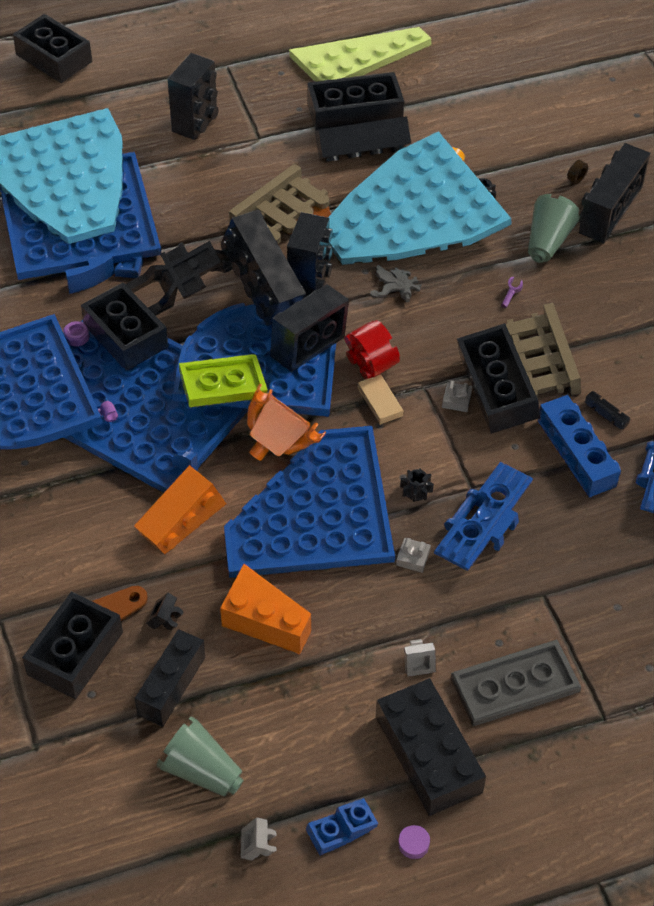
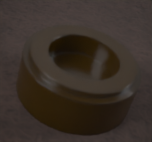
[567,160,588,184]

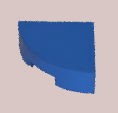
[114,255,143,278]
[172,450,198,471]

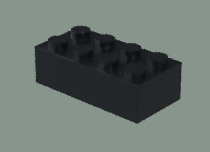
[307,72,404,131]
[578,143,651,243]
[221,209,306,326]
[457,323,540,434]
[375,678,486,816]

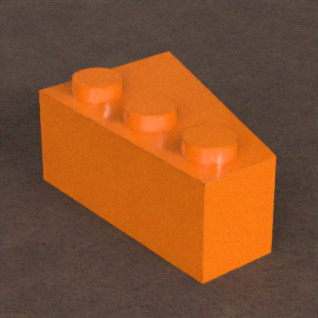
[134,465,227,555]
[220,564,311,654]

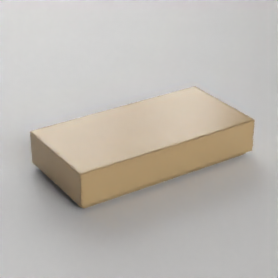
[358,374,404,424]

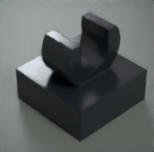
[145,592,184,630]

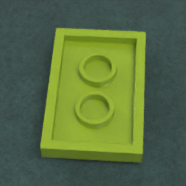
[179,354,268,407]

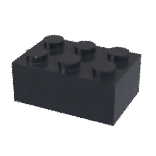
[12,14,93,83]
[167,53,219,140]
[287,212,333,299]
[81,282,168,371]
[270,284,349,372]
[22,591,123,700]

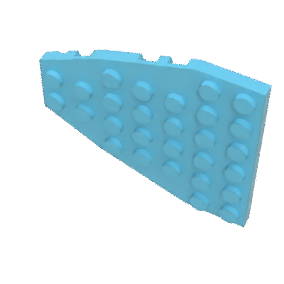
[0,108,123,244]
[328,131,511,265]

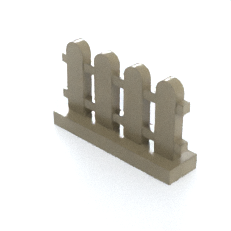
[229,164,329,244]
[506,303,581,398]

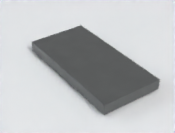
[450,640,581,727]

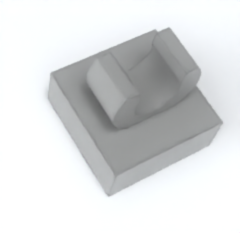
[442,380,472,412]
[396,538,431,573]
[404,639,436,677]
[241,818,276,861]

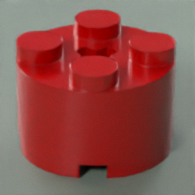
[344,320,400,380]

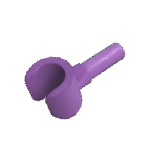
[501,277,523,308]
[98,401,118,422]

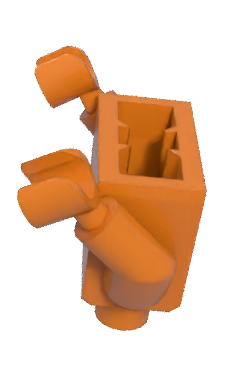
[247,384,326,461]

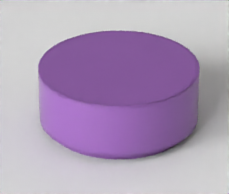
[63,321,89,346]
[398,825,430,859]

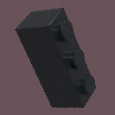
[135,629,206,727]

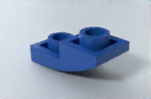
[65,254,115,294]
[306,798,378,855]

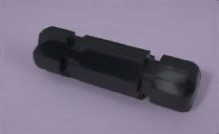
[585,391,631,430]

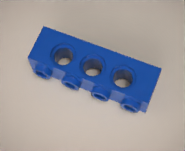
[537,395,621,497]

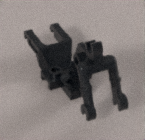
[126,211,281,316]

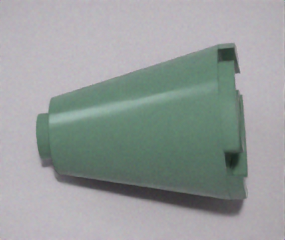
[528,194,580,263]
[157,717,244,797]

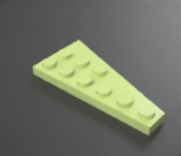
[289,27,432,81]

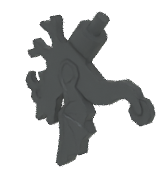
[370,265,422,302]

